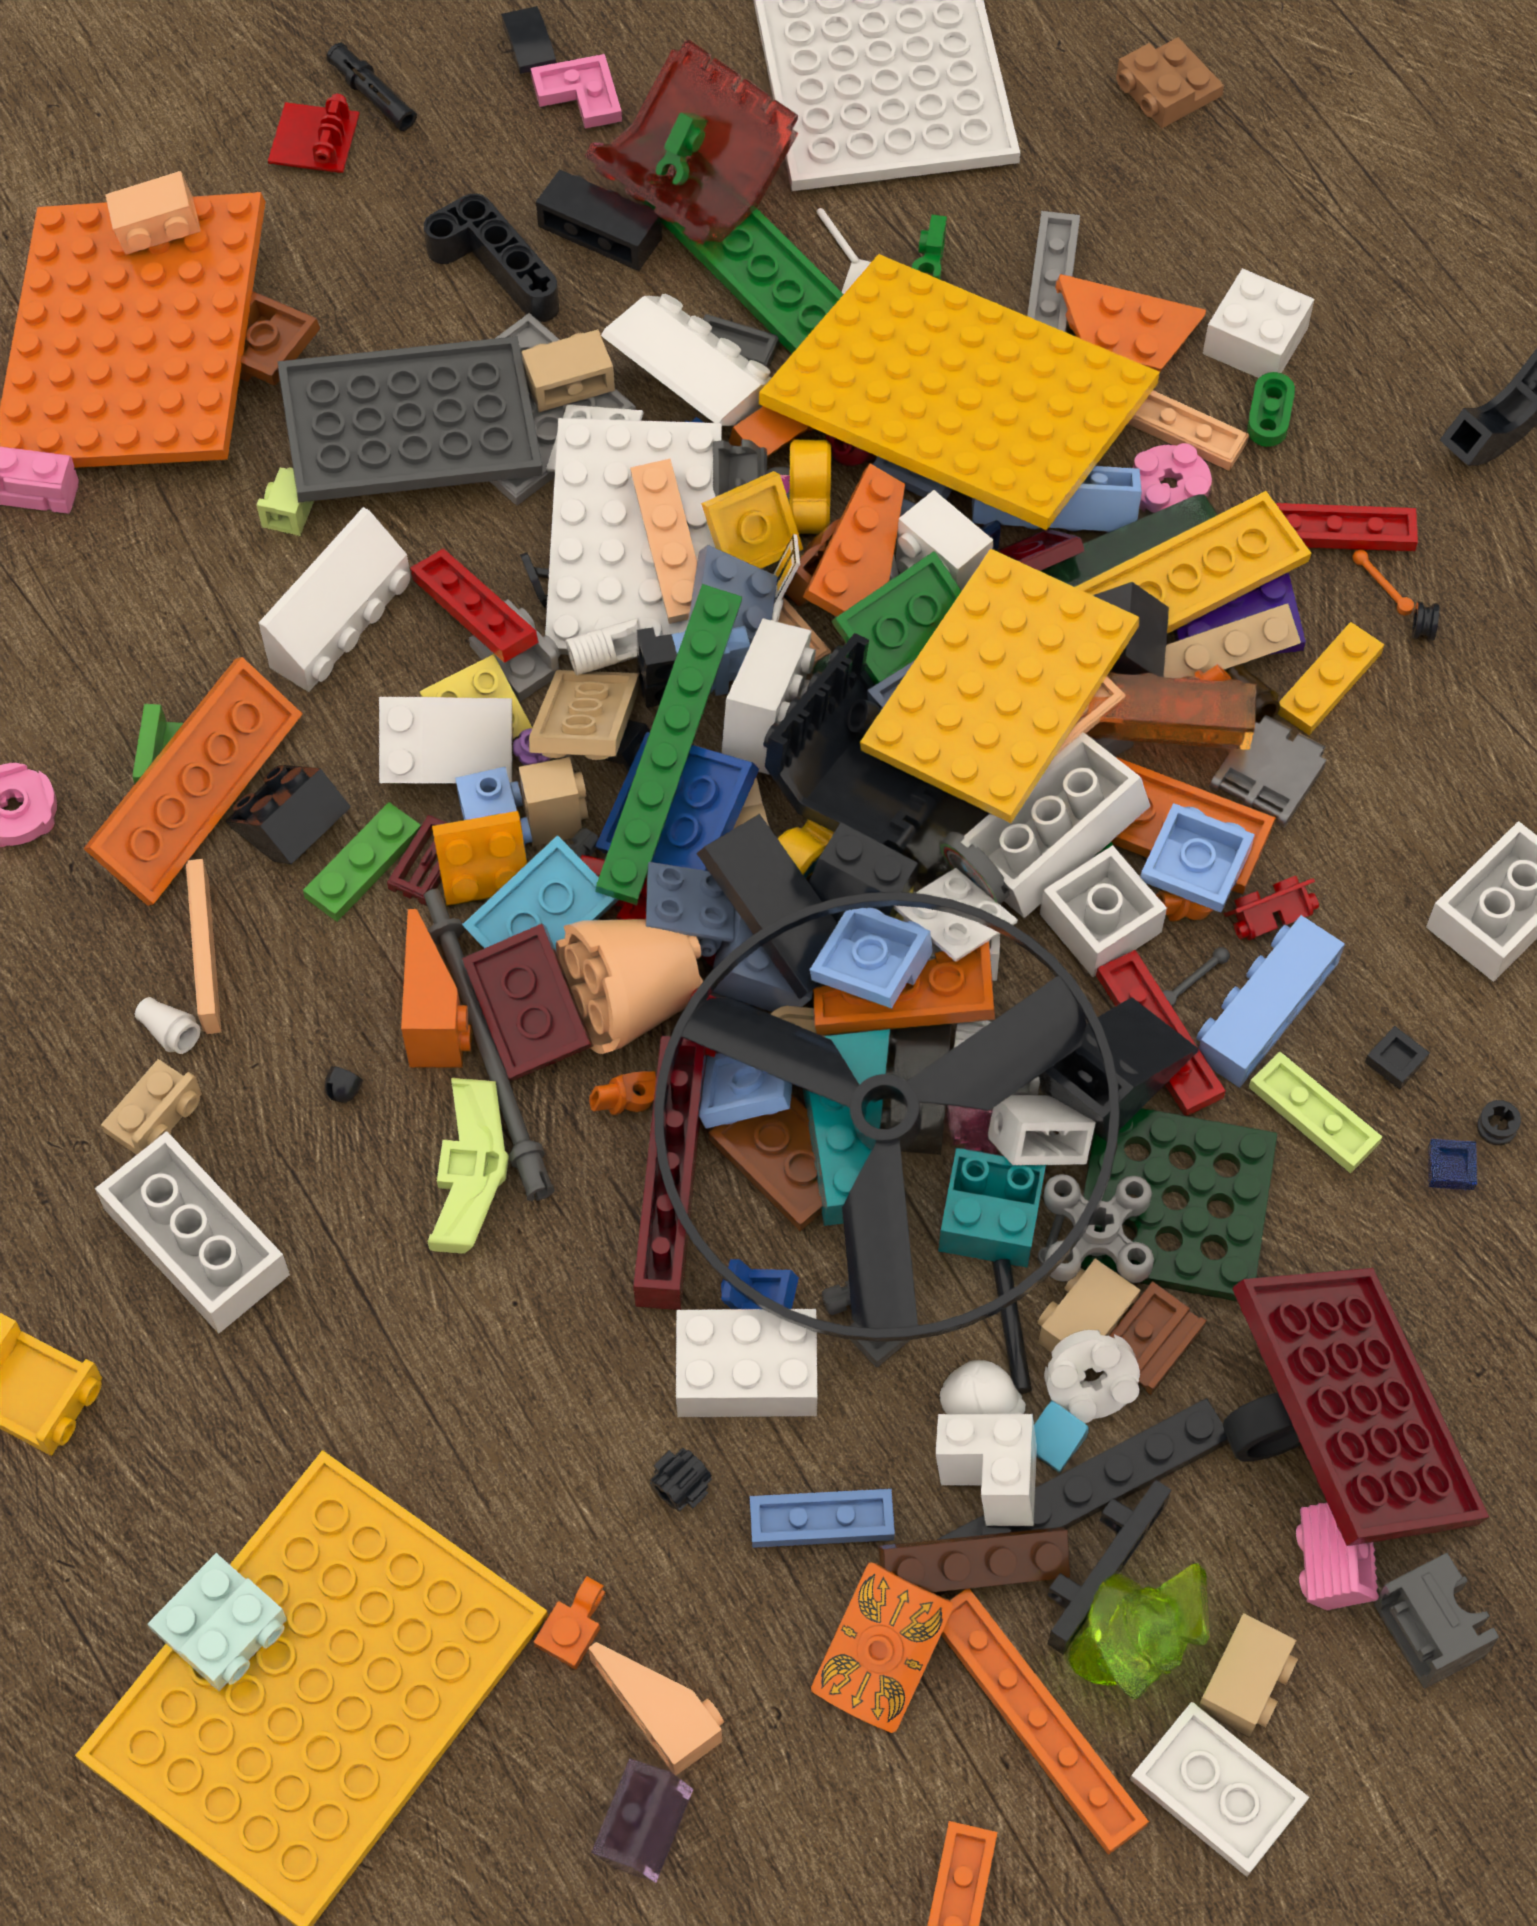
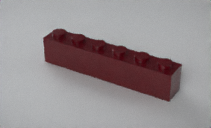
[633,1036,707,1310]

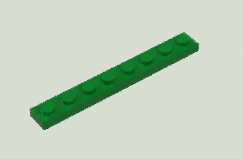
[595,584,743,905]

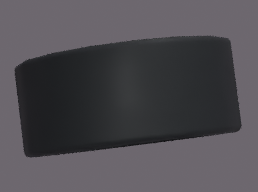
[1223,1392,1301,1462]

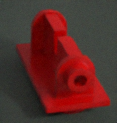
[1223,875,1319,940]

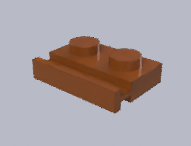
[1109,1281,1207,1395]

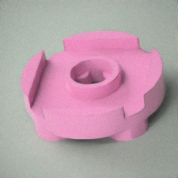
[1133,443,1212,521]
[0,763,57,847]

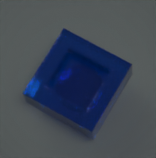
[1428,1139,1477,1190]

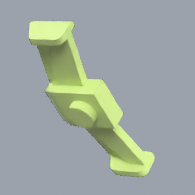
[428,1078,509,1253]

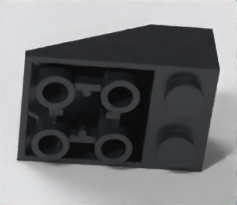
[1039,997,1199,1142]

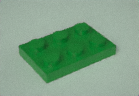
[831,551,961,685]

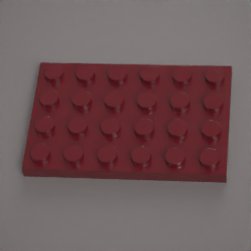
[1232,1268,1489,1546]

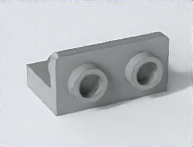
[469,599,560,702]

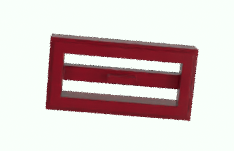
[387,815,447,906]

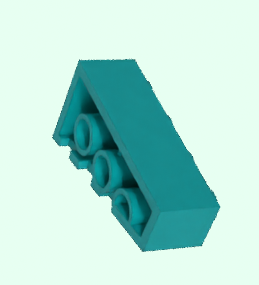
[803,1029,890,1226]

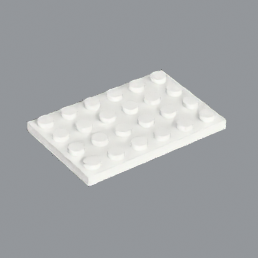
[545,418,722,655]

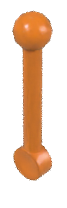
[1352,549,1414,616]

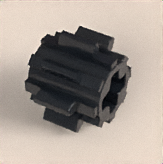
[650,1448,712,1511]

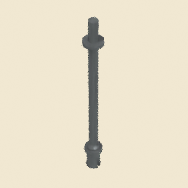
[424,889,555,1201]

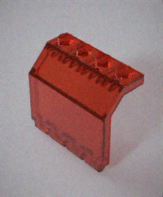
[585,40,799,244]

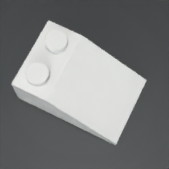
[379,697,512,783]

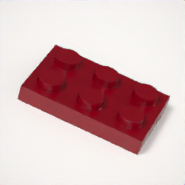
[462,923,593,1081]

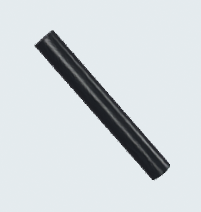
[992,1259,1032,1394]

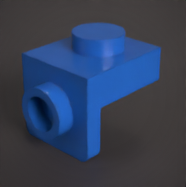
[721,1259,799,1309]

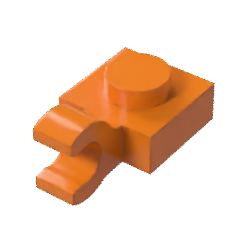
[533,1576,606,1670]

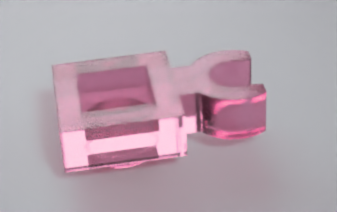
[945,1105,997,1155]

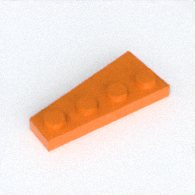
[803,464,905,617]

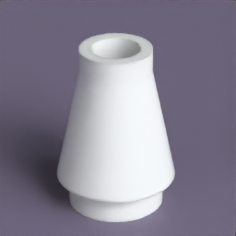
[135,997,201,1054]

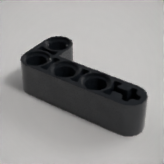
[424,193,559,322]

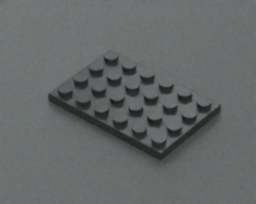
[277,336,542,503]

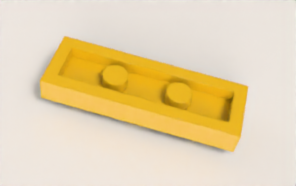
[1277,622,1385,735]

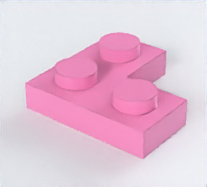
[531,54,622,129]

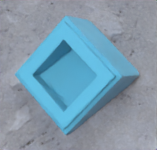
[1034,1401,1089,1473]

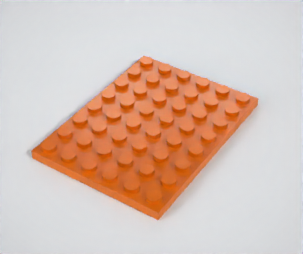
[0,192,266,468]

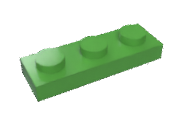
[303,802,421,922]

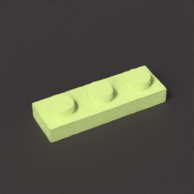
[1249,1052,1382,1173]

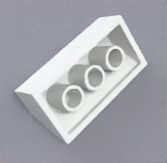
[601,294,771,426]
[259,507,411,692]

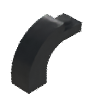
[1440,348,1537,466]

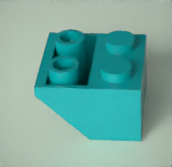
[938,1148,1046,1268]

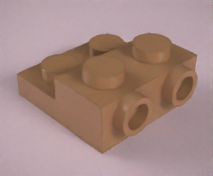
[1116,37,1224,128]

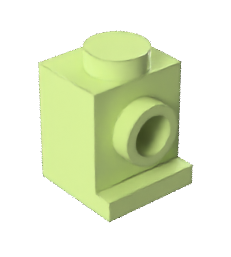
[257,467,314,536]

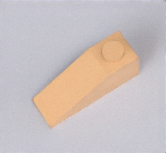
[588,1642,724,1776]

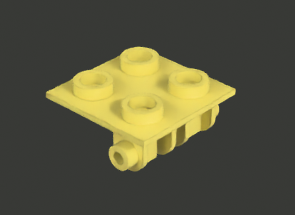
[419,654,532,739]

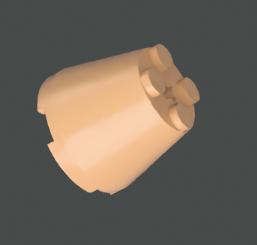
[556,919,703,1054]

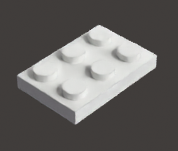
[1130,1702,1309,1877]

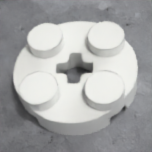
[1044,1330,1140,1423]

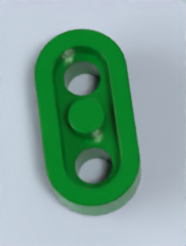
[1247,372,1295,447]

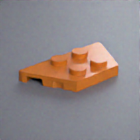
[1055,274,1206,373]

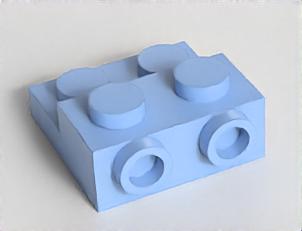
[1140,803,1255,913]
[810,908,933,1009]

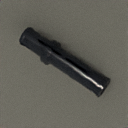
[326,42,417,131]

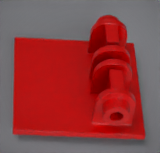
[268,94,360,173]

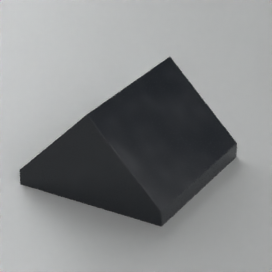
[1093,582,1169,685]

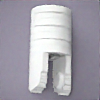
[566,618,641,676]

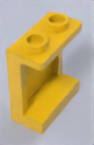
[0,1313,102,1456]

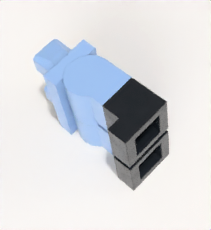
[637,626,750,708]

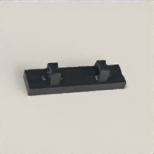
[1047,1480,1172,1655]

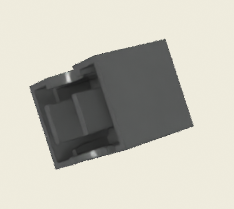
[1374,1553,1499,1689]

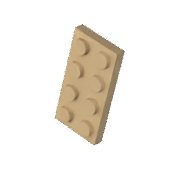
[529,670,639,760]

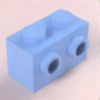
[455,767,532,859]

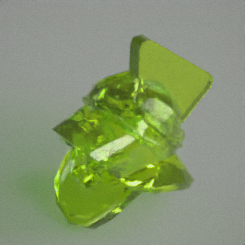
[1067,1563,1210,1700]

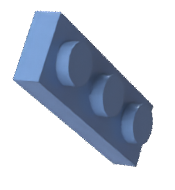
[750,1489,895,1548]

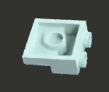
[148,1553,287,1691]

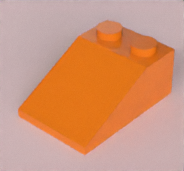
[401,909,472,1068]

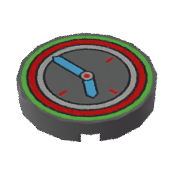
[938,832,1010,904]

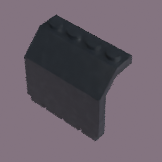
[763,633,947,854]

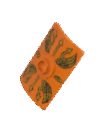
[811,1562,954,1733]

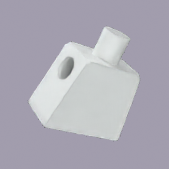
[988,1095,1096,1165]

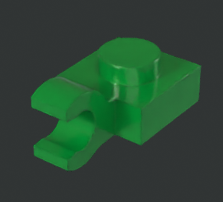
[656,112,708,185]
[912,215,947,280]

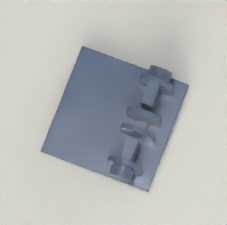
[646,862,734,957]

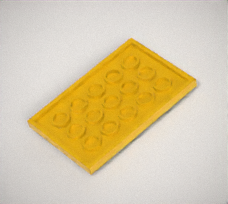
[860,548,1139,823]

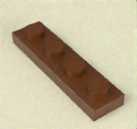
[879,1527,1070,1593]

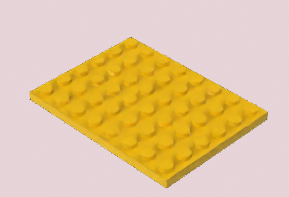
[759,254,1160,530]
[75,1450,548,1926]

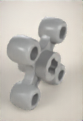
[1043,1174,1154,1283]

